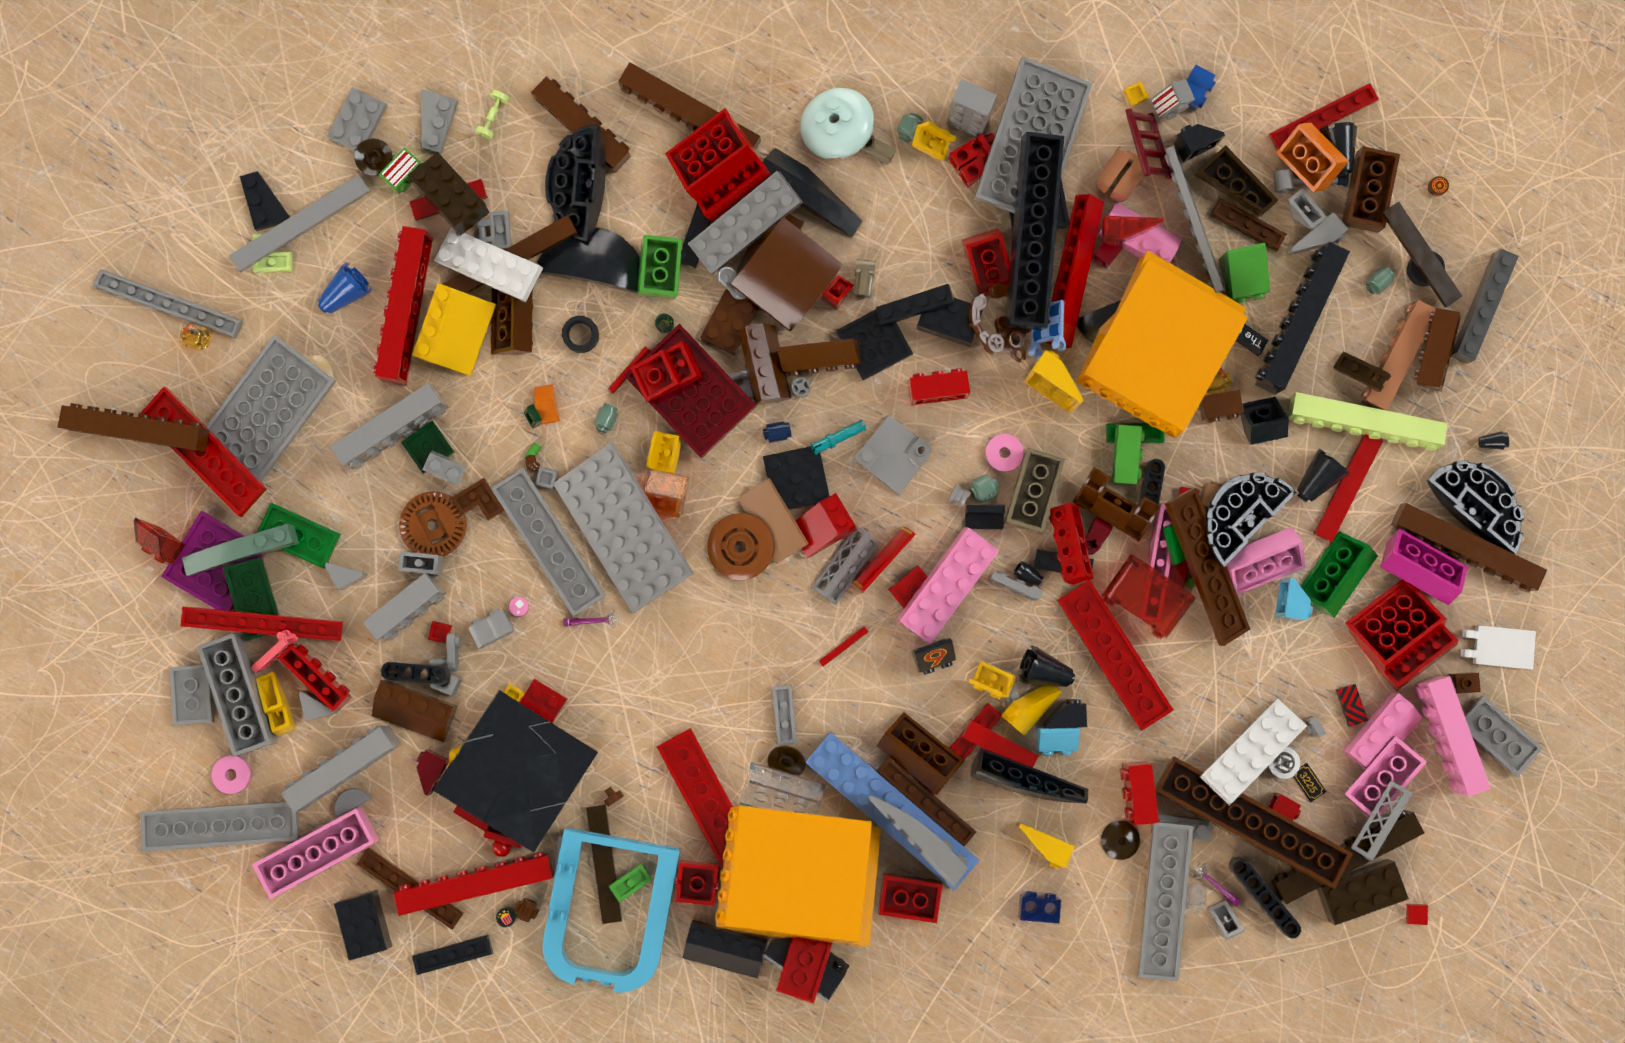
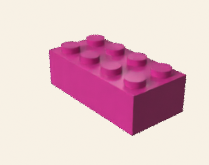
[1380,529,1468,605]

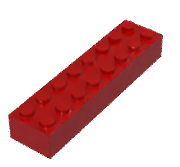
[373,226,434,386]

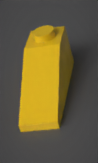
[1001,685,1062,736]
[1017,822,1075,869]

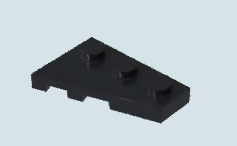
[239,171,290,231]

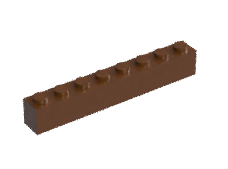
[618,62,761,150]
[57,403,210,452]
[1391,503,1547,593]

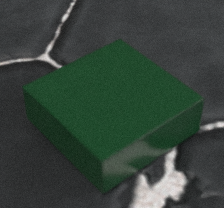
[524,404,542,429]

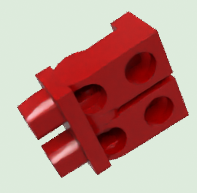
[948,133,995,188]

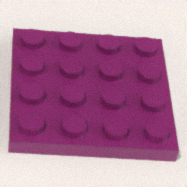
[161,511,266,611]

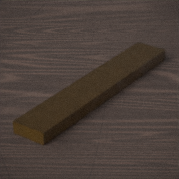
[1381,202,1462,308]
[586,804,622,924]

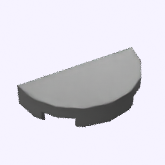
[334,788,373,817]

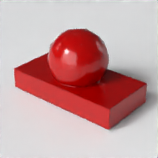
[483,828,523,857]

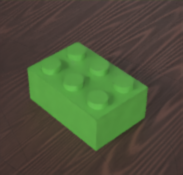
[637,235,682,300]

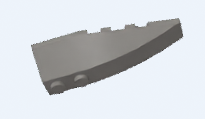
[868,794,968,887]

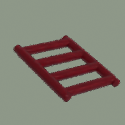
[1125,108,1172,179]

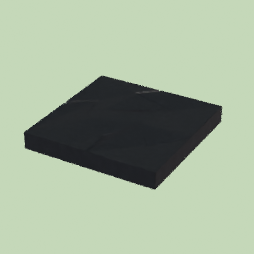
[433,690,598,853]

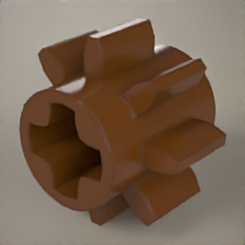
[514,898,539,922]

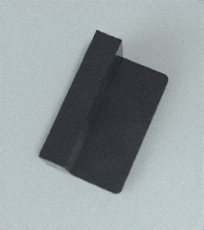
[965,505,1005,530]

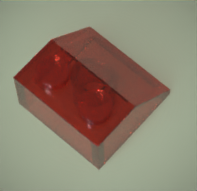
[133,517,186,564]

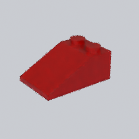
[962,228,1010,296]
[795,493,857,559]

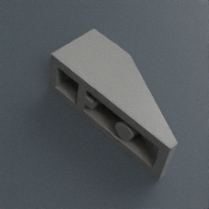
[1286,212,1348,256]

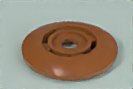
[399,491,467,556]
[707,513,774,580]

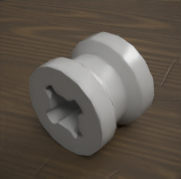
[791,377,810,398]
[948,484,970,508]

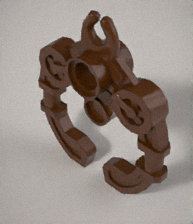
[969,283,1032,363]

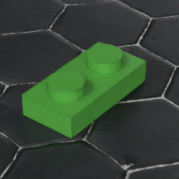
[608,863,652,903]

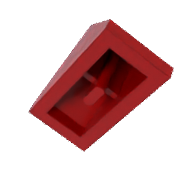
[822,275,854,310]

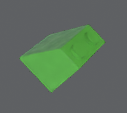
[1219,243,1270,304]

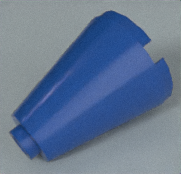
[318,263,372,314]

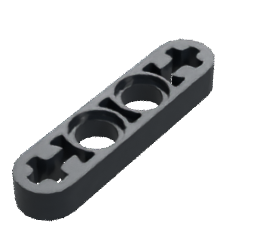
[381,662,451,685]

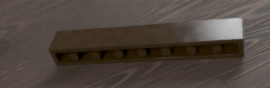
[1271,810,1425,905]

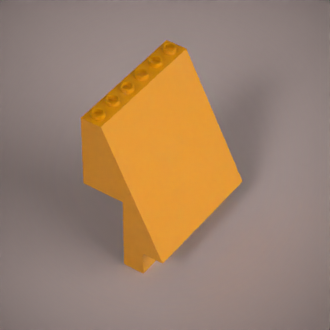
[1076,250,1248,438]
[715,806,881,947]

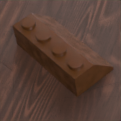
[491,288,533,355]
[1414,308,1461,392]
[738,323,792,405]
[777,338,861,376]
[372,680,458,742]
[876,712,964,795]

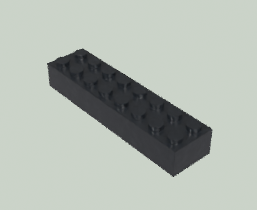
[1255,241,1350,395]

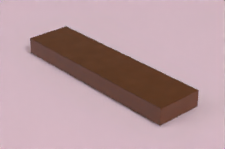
[1210,198,1287,252]

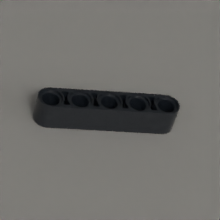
[1229,857,1301,938]

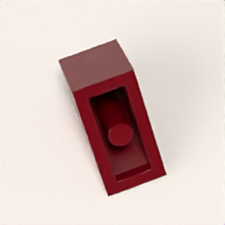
[416,749,449,796]

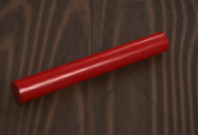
[608,346,650,394]
[819,626,869,667]

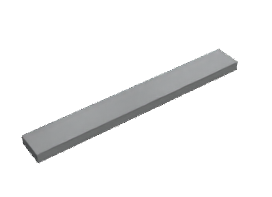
[229,175,370,272]
[93,269,243,339]

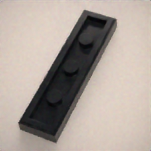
[412,934,493,975]

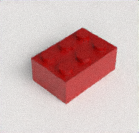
[908,368,970,406]
[1120,761,1159,825]
[878,872,943,923]

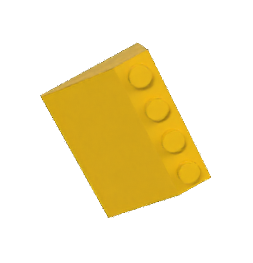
[412,283,497,376]
[1023,350,1084,414]

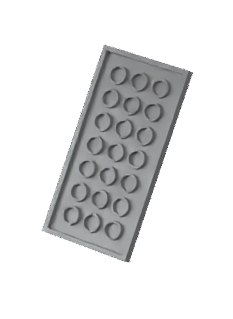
[974,56,1092,214]
[206,335,336,482]
[553,443,694,614]

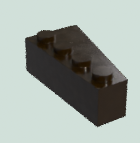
[1195,145,1278,217]

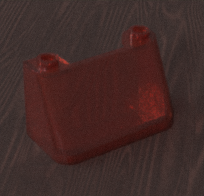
[1101,554,1196,640]

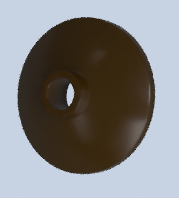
[354,138,393,176]
[767,746,806,778]
[1101,821,1140,860]

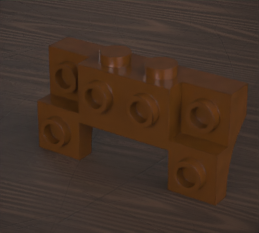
[1073,467,1161,541]

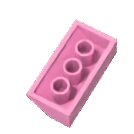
[1098,202,1182,263]
[1226,527,1306,595]
[1343,692,1422,770]
[1344,736,1427,820]

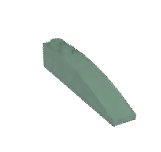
[182,524,299,576]

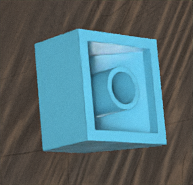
[1275,578,1313,621]
[1036,727,1080,755]

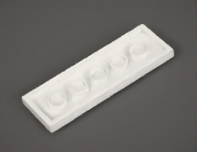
[434,228,543,302]
[1201,699,1307,805]

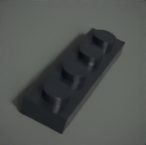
[876,284,955,327]

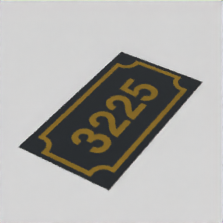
[1293,763,1327,802]

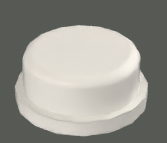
[1268,747,1300,779]

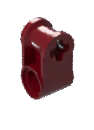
[1085,517,1113,555]

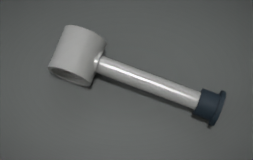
[1274,170,1349,193]

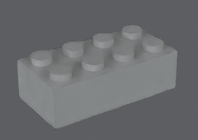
[947,79,997,138]
[363,573,447,641]

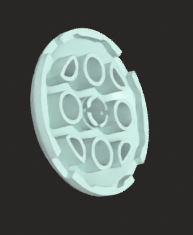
[800,88,874,159]

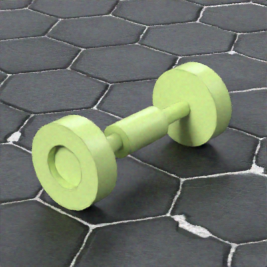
[475,90,510,140]

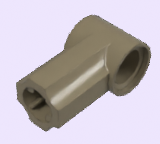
[859,134,896,165]
[854,259,876,298]

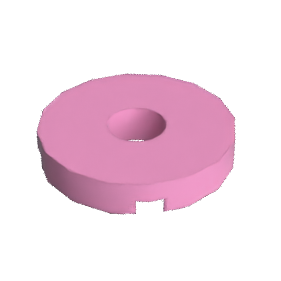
[985,434,1024,472]
[211,755,252,794]

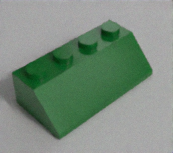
[1301,531,1378,618]

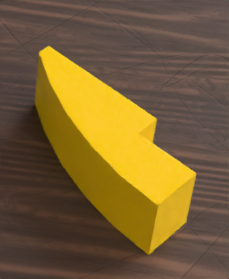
[256,671,296,736]

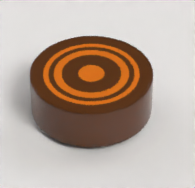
[1428,176,1449,196]

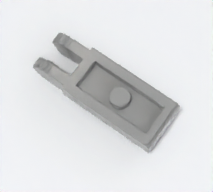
[989,571,1043,601]

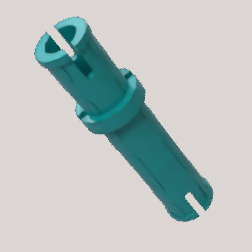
[811,420,866,455]

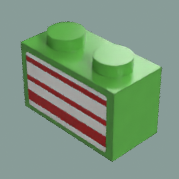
[379,147,422,194]

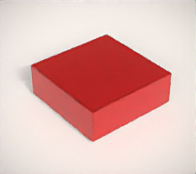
[428,621,452,644]
[1406,904,1428,925]

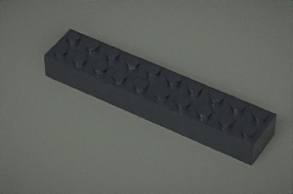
[1004,132,1065,331]

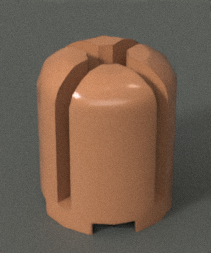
[1095,146,1144,202]

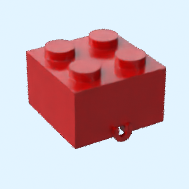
[675,860,720,906]

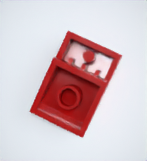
[630,342,702,402]

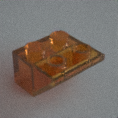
[644,470,689,518]

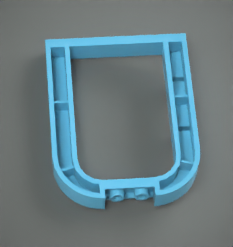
[543,827,681,992]

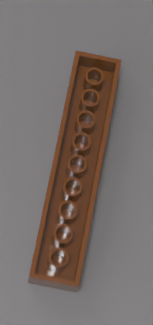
[1155,756,1353,889]

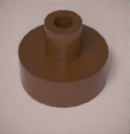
[604,787,624,807]

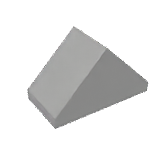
[1287,188,1327,230]
[325,562,368,590]
[299,691,338,721]
[1208,900,1245,940]

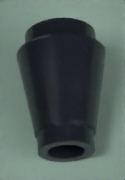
[1478,431,1509,450]
[1014,561,1043,586]

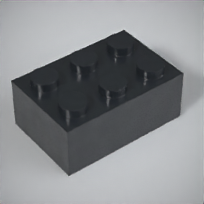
[916,289,983,347]
[334,890,392,961]

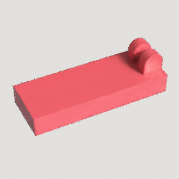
[251,630,299,673]

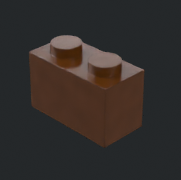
[1199,390,1244,423]

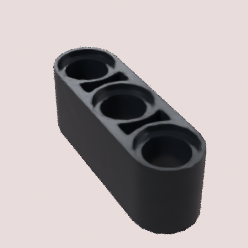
[1138,459,1165,505]

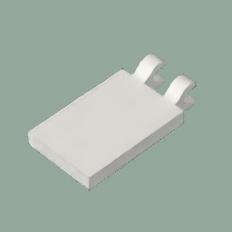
[1460,625,1536,670]

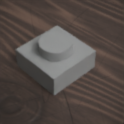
[1305,716,1326,737]

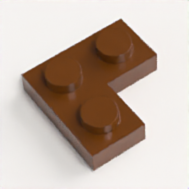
[451,478,505,520]

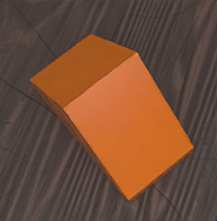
[534,384,560,425]

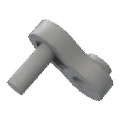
[716,267,746,300]
[429,633,461,672]

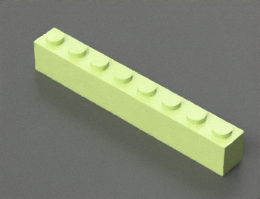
[1288,392,1447,451]

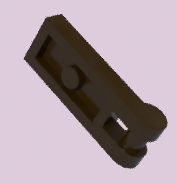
[1333,351,1391,392]

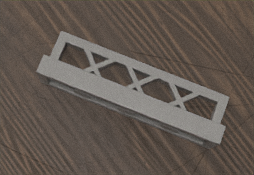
[812,526,880,605]
[1351,781,1413,862]

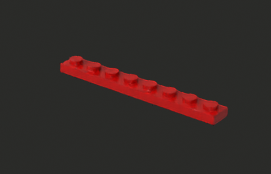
[180,606,343,641]

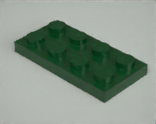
[223,557,280,641]

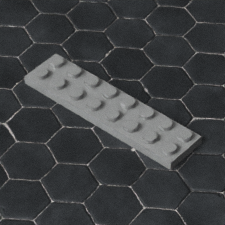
[1165,146,1227,294]
[491,468,606,617]
[140,802,299,851]
[1138,821,1193,981]

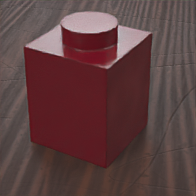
[1092,236,1123,269]

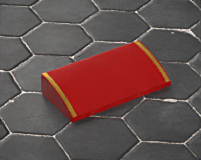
[852,526,916,593]

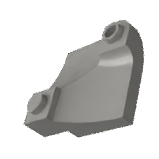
[854,415,931,495]

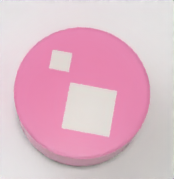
[509,597,529,617]

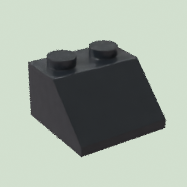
[1173,124,1225,163]
[1240,396,1289,445]
[1043,699,1087,728]

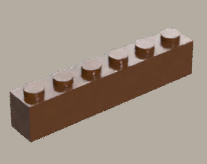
[531,76,631,173]

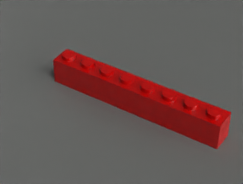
[1045,194,1104,348]
[393,851,554,916]

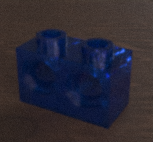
[1018,891,1061,924]

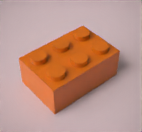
[1276,122,1349,192]

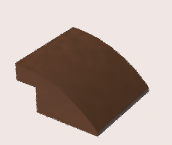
[730,217,843,332]

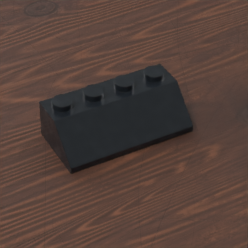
[682,920,767,978]
[762,937,850,1002]

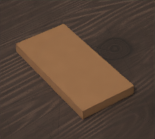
[738,478,809,564]

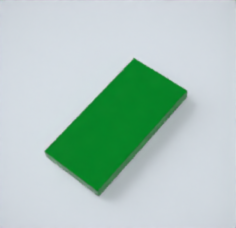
[257,503,341,569]

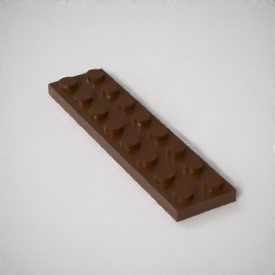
[700,214,804,356]
[1164,488,1250,646]

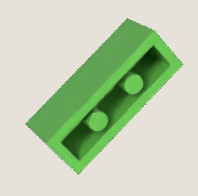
[1111,424,1145,484]

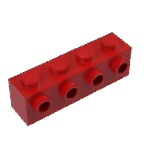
[1049,502,1094,585]
[278,644,352,712]

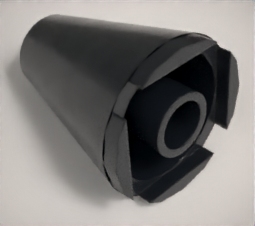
[1319,122,1357,178]
[1297,448,1350,502]
[1019,645,1075,687]

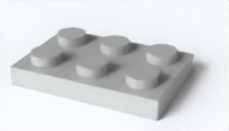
[327,87,387,152]
[169,665,214,726]

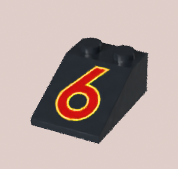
[911,638,956,675]

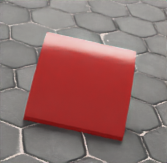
[665,108,771,222]
[1345,580,1459,692]

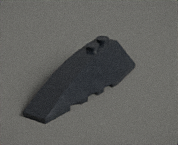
[763,148,862,238]
[970,747,1088,804]

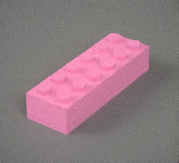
[896,527,999,644]
[1415,676,1491,796]
[252,806,380,899]

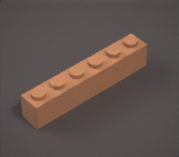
[1361,299,1436,411]

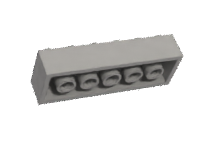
[688,171,803,274]
[330,383,449,470]
[197,633,277,757]
[281,725,402,813]

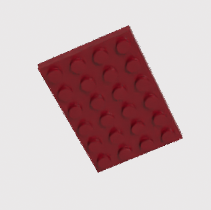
[624,323,757,459]

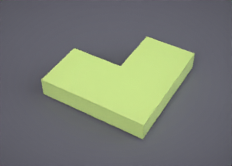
[252,234,293,273]

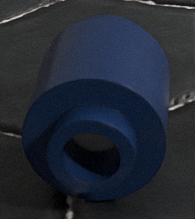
[763,421,792,443]

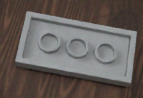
[1464,696,1543,777]

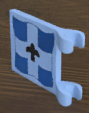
[1028,300,1066,358]

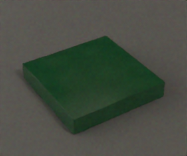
[401,421,455,474]

